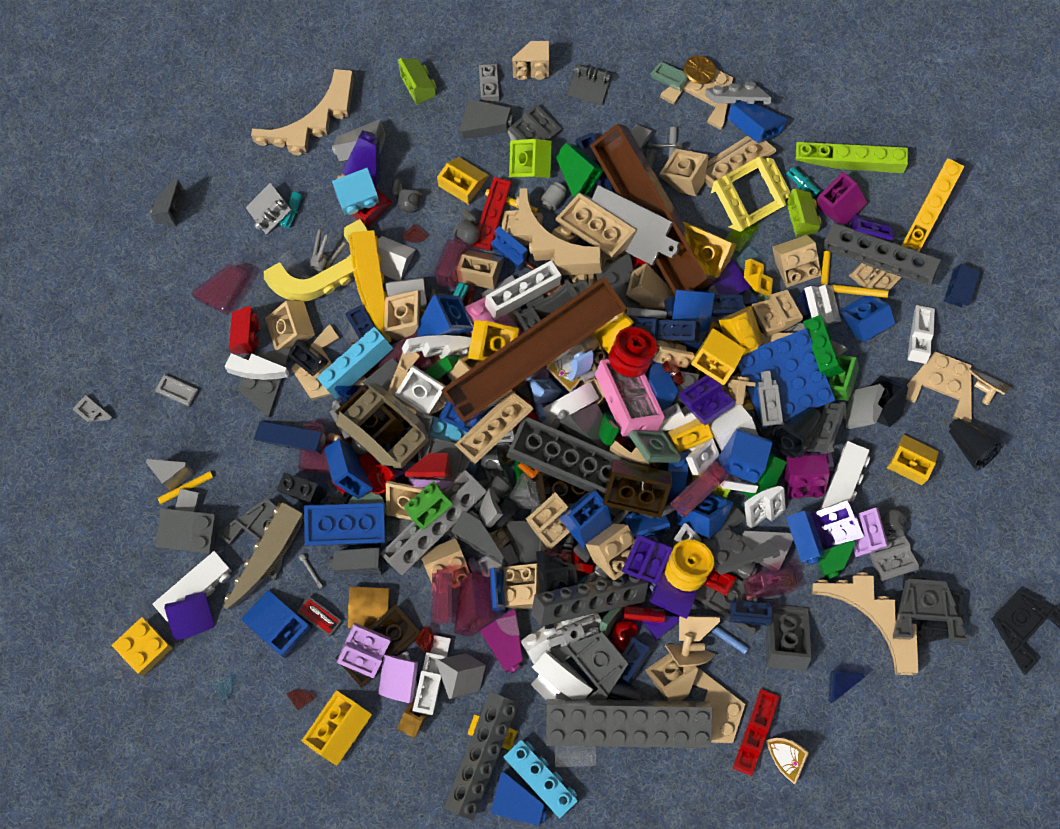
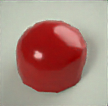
[367,464,396,494]
[611,621,637,652]

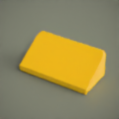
[668,419,714,452]

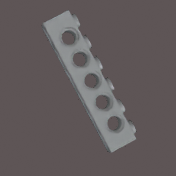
[380,470,487,575]

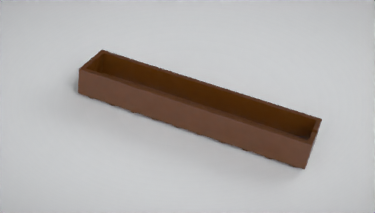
[590,124,716,295]
[441,277,627,425]

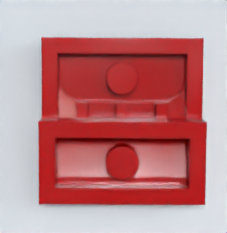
[624,605,665,623]

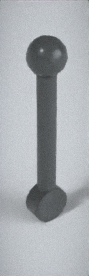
[646,142,683,149]

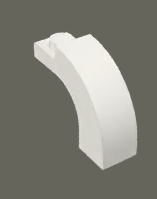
[533,382,599,427]

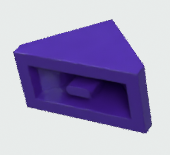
[640,615,679,641]

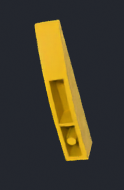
[900,158,964,260]
[348,230,392,343]

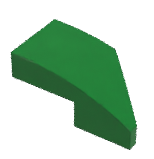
[598,412,619,446]

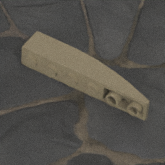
[223,502,304,610]

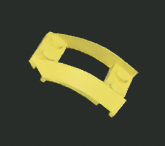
[711,156,790,231]

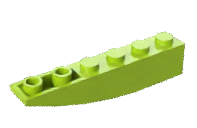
[796,142,908,173]

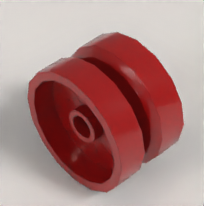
[608,327,657,378]

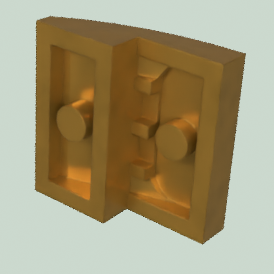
[348,587,390,628]

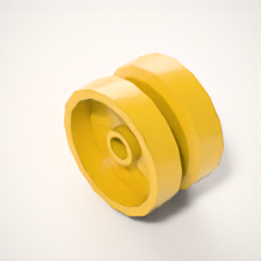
[664,539,714,592]

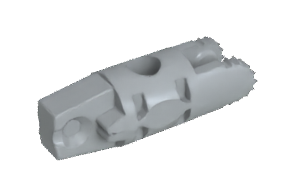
[547,615,599,647]

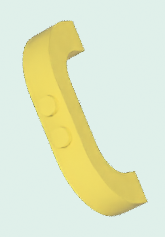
[264,219,367,301]

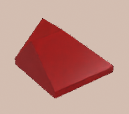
[405,453,451,478]

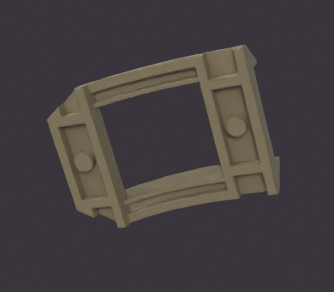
[336,384,429,468]

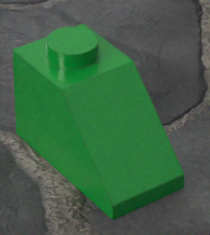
[817,540,855,579]

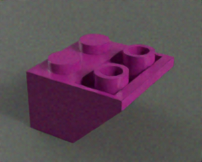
[816,172,867,226]
[785,455,830,499]

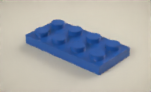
[304,503,385,546]

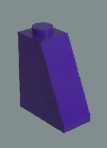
[342,130,380,188]

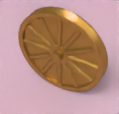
[684,56,716,84]

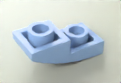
[567,350,593,382]

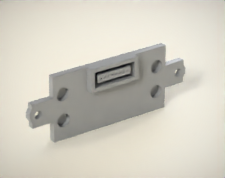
[580,185,680,266]

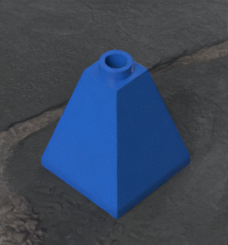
[417,295,474,337]

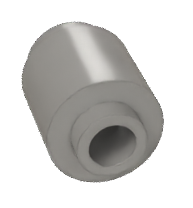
[541,182,567,210]

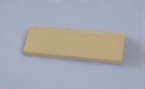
[704,136,776,188]
[555,193,637,258]
[455,392,533,464]

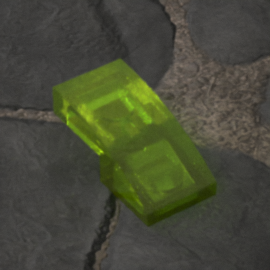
[725,223,759,252]

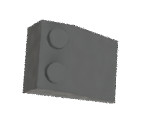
[155,508,219,554]
[451,511,508,567]
[766,604,812,671]

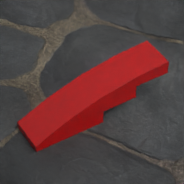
[732,689,779,776]

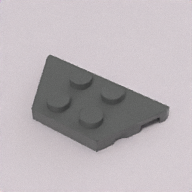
[596,253,641,318]
[238,348,291,418]
[694,573,757,635]

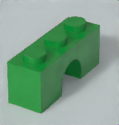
[803,314,844,379]

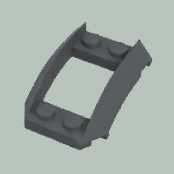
[513,280,590,332]
[755,402,846,453]

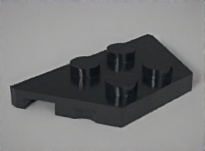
[536,551,578,629]

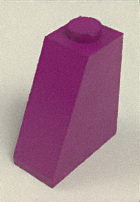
[480,609,523,674]

